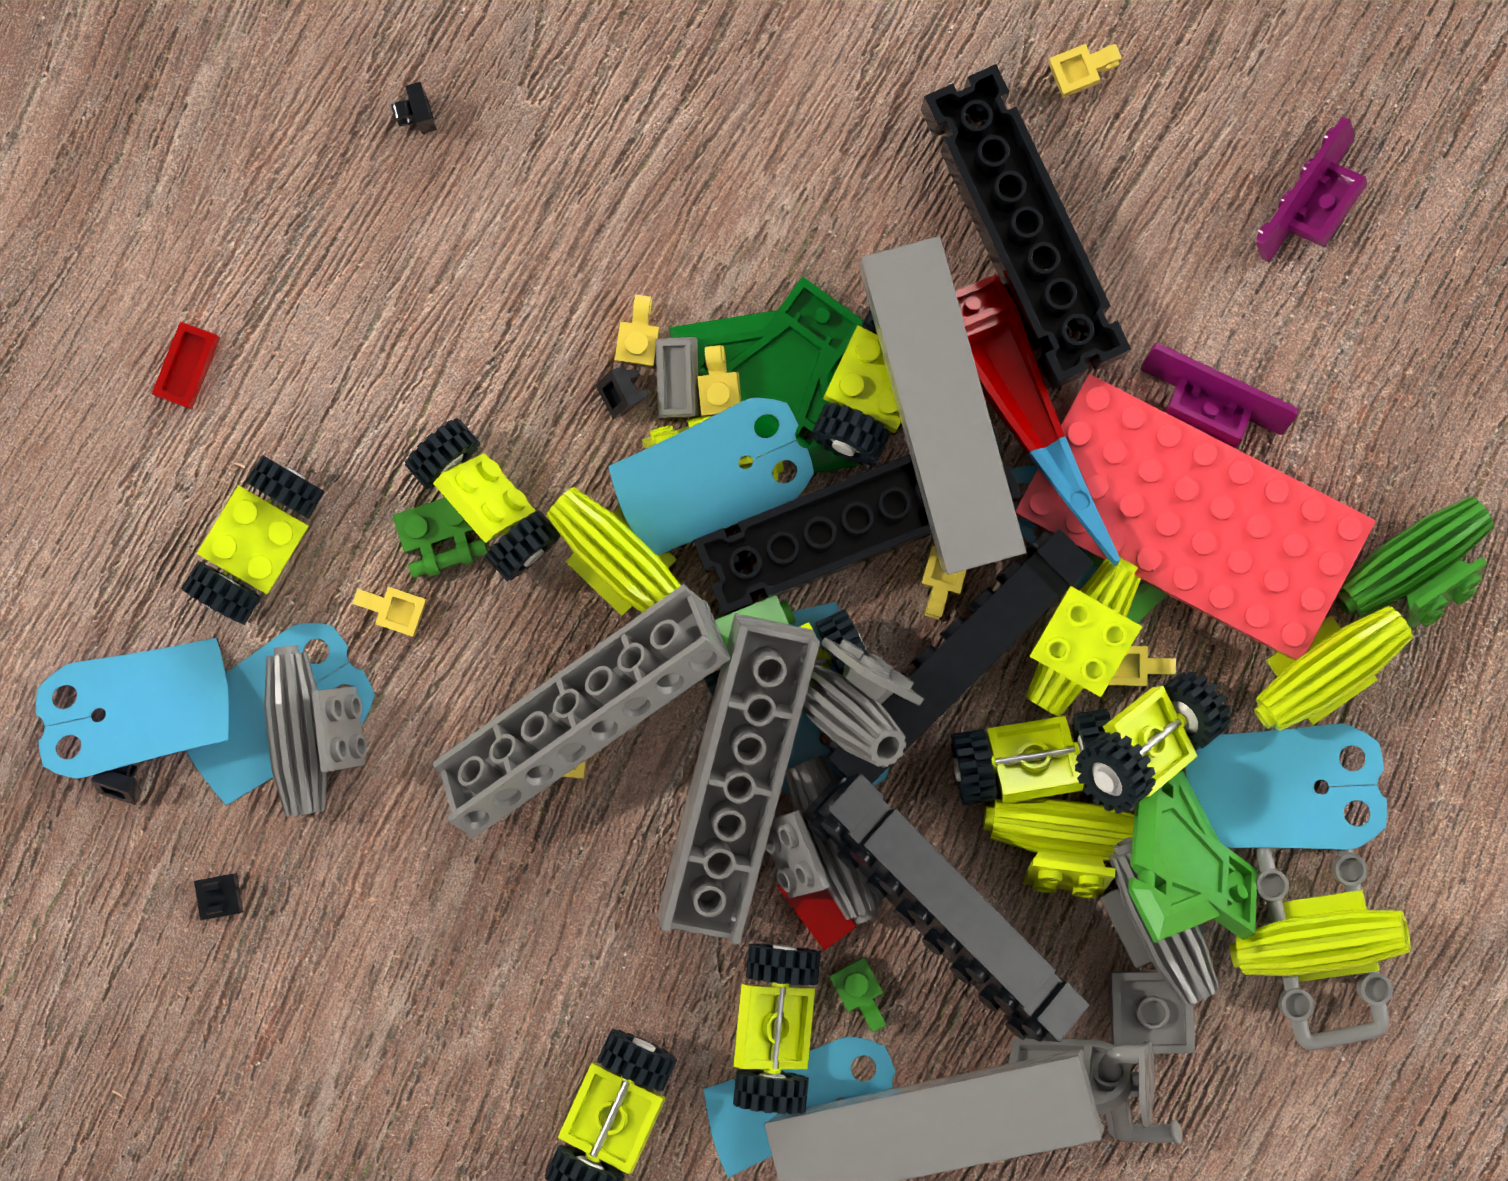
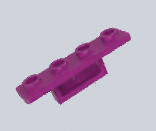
[1256,117,1367,262]
[1140,343,1299,448]

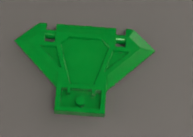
[669,276,863,473]

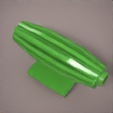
[1336,496,1494,630]

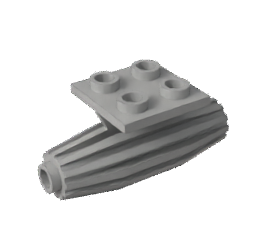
[802,637,924,768]
[264,645,367,816]
[765,755,883,924]
[1099,836,1219,1005]

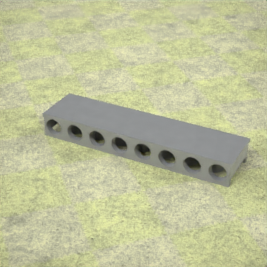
[858,236,1027,575]
[433,584,731,839]
[657,613,820,945]
[764,1048,1105,1181]

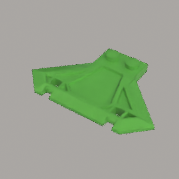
[1128,769,1257,943]

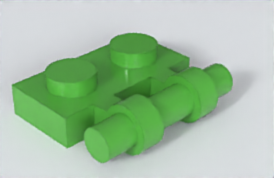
[392,498,488,579]

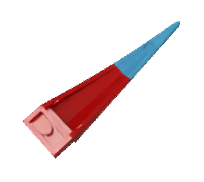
[955,274,1120,566]

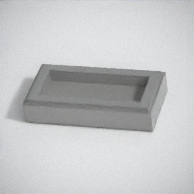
[656,337,700,418]

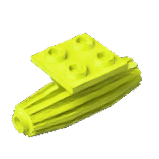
[546,487,681,617]
[1025,557,1142,716]
[1254,606,1413,731]
[983,798,1134,898]
[1230,890,1411,982]

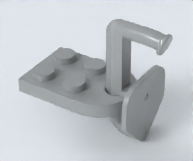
[1009,1038,1183,1145]

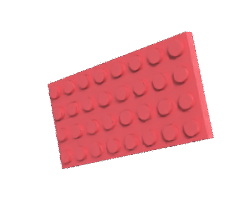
[1015,374,1376,661]

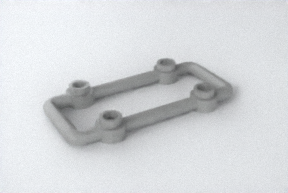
[1256,848,1393,1050]

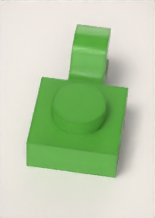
[829,957,887,1033]

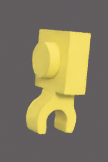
[1048,44,1122,98]
[615,294,660,368]
[697,345,742,416]
[921,546,967,620]
[352,587,427,637]
[1108,646,1176,686]

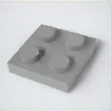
[1109,971,1195,1054]

